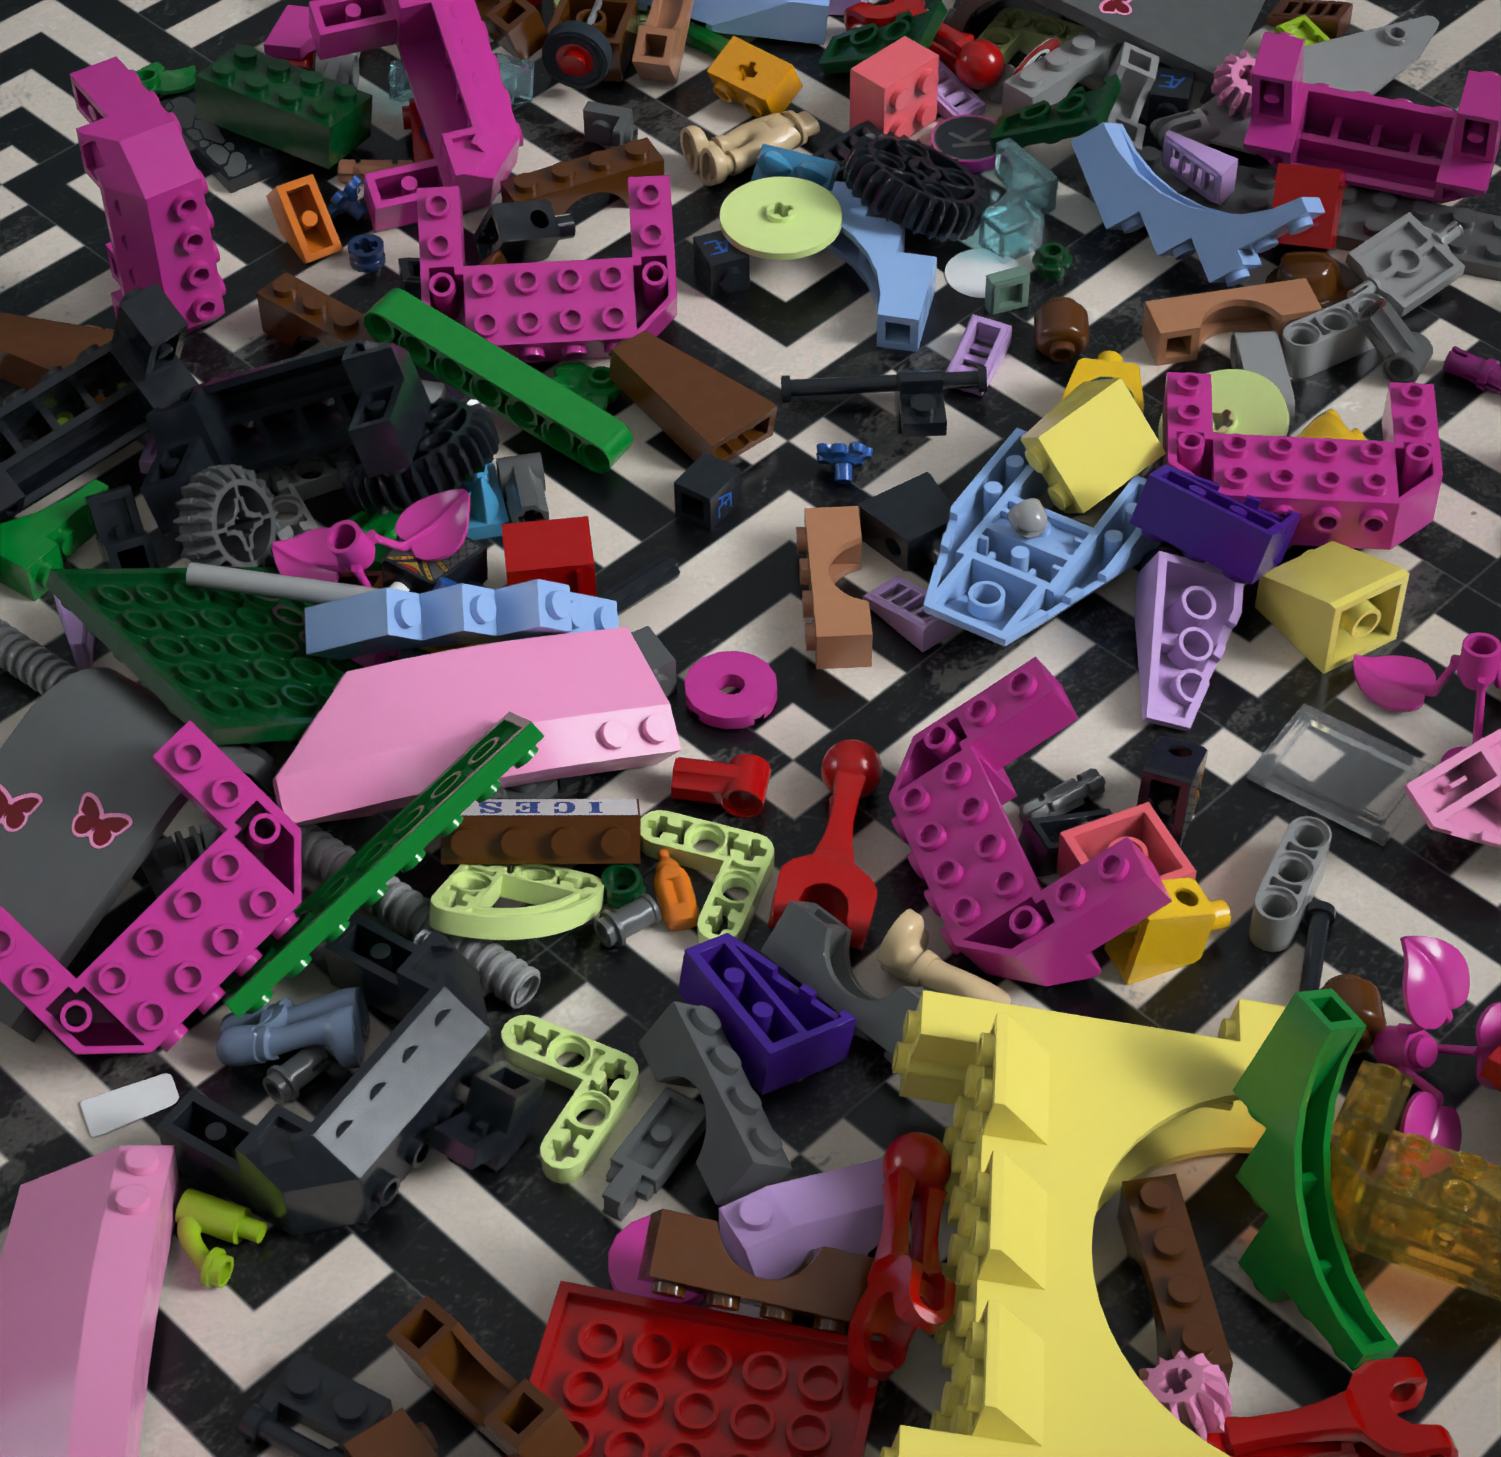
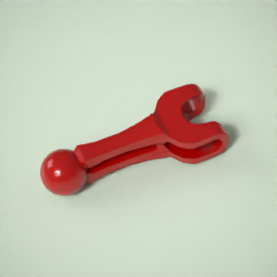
[844,0,1004,90]
[768,739,883,950]
[847,1132,956,1381]
[1207,1357,1459,1457]

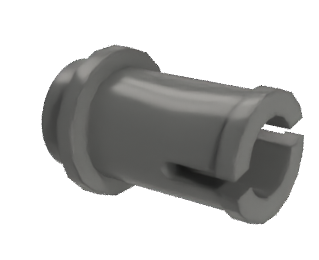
[594,894,661,948]
[263,1046,331,1104]

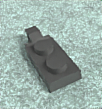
[602,1087,706,1222]

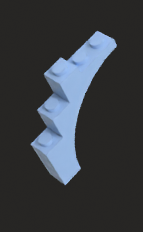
[1071,122,1325,287]
[826,181,937,352]
[305,579,619,660]

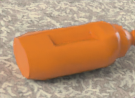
[653,849,700,931]

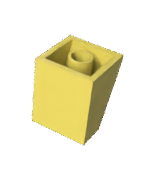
[1020,378,1166,513]
[1255,541,1410,674]

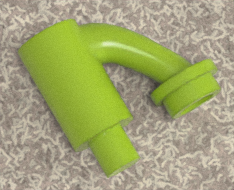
[175,1188,267,1289]

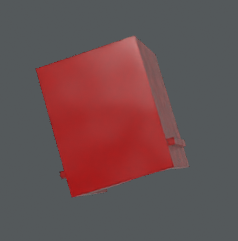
[1272,163,1347,250]
[501,516,597,597]

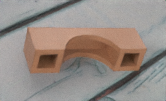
[632,0,694,83]
[1142,278,1322,366]
[796,506,873,669]

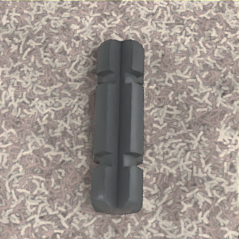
[1018,768,1106,823]

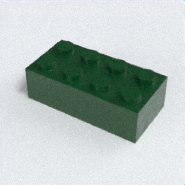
[195,44,373,169]

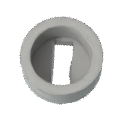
[1007,498,1048,539]

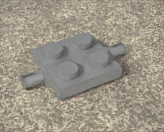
[1345,212,1466,317]

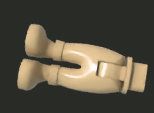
[680,110,820,186]
[877,909,1012,1004]

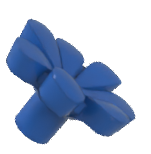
[326,174,368,222]
[816,442,873,484]

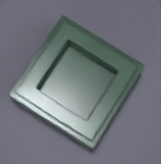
[984,265,1030,316]

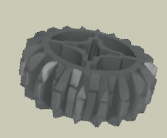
[173,464,282,567]

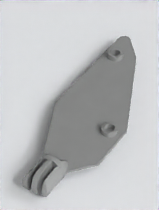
[1150,15,1439,155]

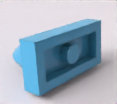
[751,144,840,191]
[459,463,510,540]

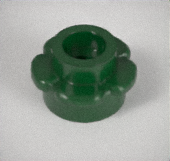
[1032,242,1073,280]
[601,864,646,909]

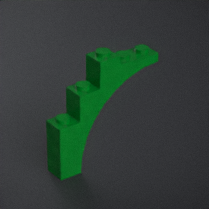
[0,479,109,602]
[1233,988,1399,1371]

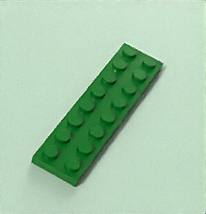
[219,711,545,1018]

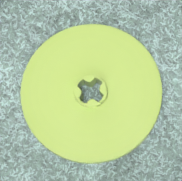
[720,177,842,260]
[1158,369,1289,447]

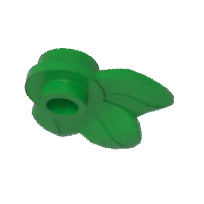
[136,62,197,97]
[551,363,621,411]

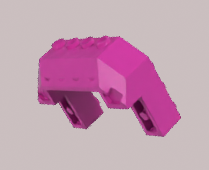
[309,0,523,232]
[1243,32,1501,203]
[70,56,226,334]
[416,175,677,363]
[1162,372,1443,550]
[889,657,1172,986]
[0,720,302,1055]

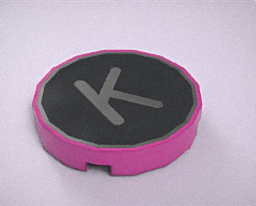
[931,115,1007,173]

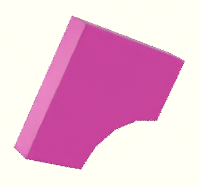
[263,5,316,60]

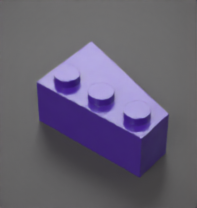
[1129,464,1302,585]
[678,933,856,1095]

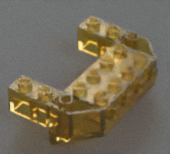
[1330,1060,1501,1301]

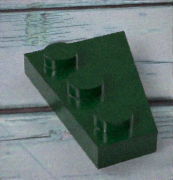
[818,0,947,74]
[989,74,1122,152]

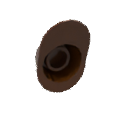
[1265,247,1362,309]

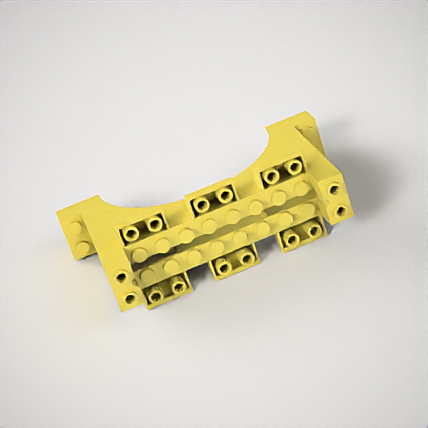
[880,990,1286,1457]

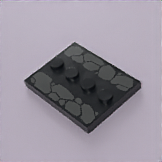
[160,88,309,193]

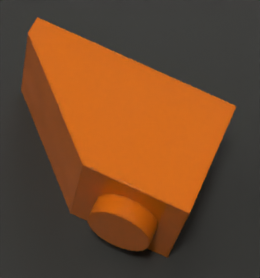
[266,174,343,264]

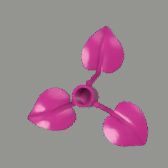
[272,489,470,668]
[1353,632,1501,764]
[1373,936,1501,1188]

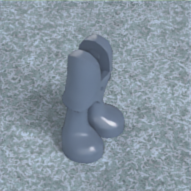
[216,987,370,1069]

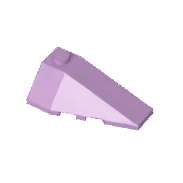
[1134,551,1244,732]
[719,1158,913,1317]

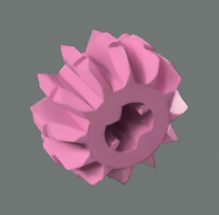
[1211,49,1257,120]
[1139,1349,1233,1442]

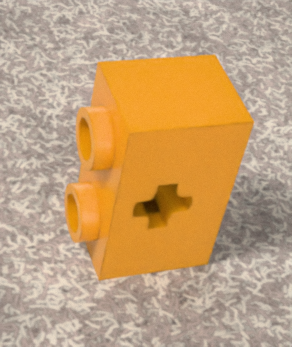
[707,36,803,118]

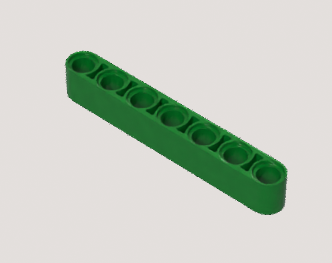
[363,288,633,474]

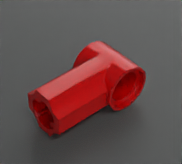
[671,754,772,818]

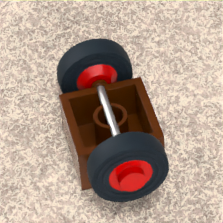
[542,0,638,89]

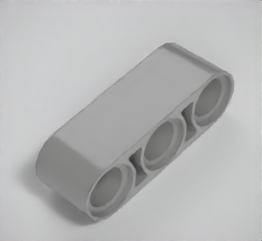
[1281,293,1385,378]
[1230,331,1295,426]
[1249,816,1332,952]

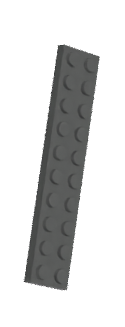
[1139,146,1501,281]

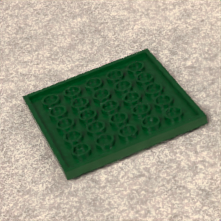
[45,567,364,747]

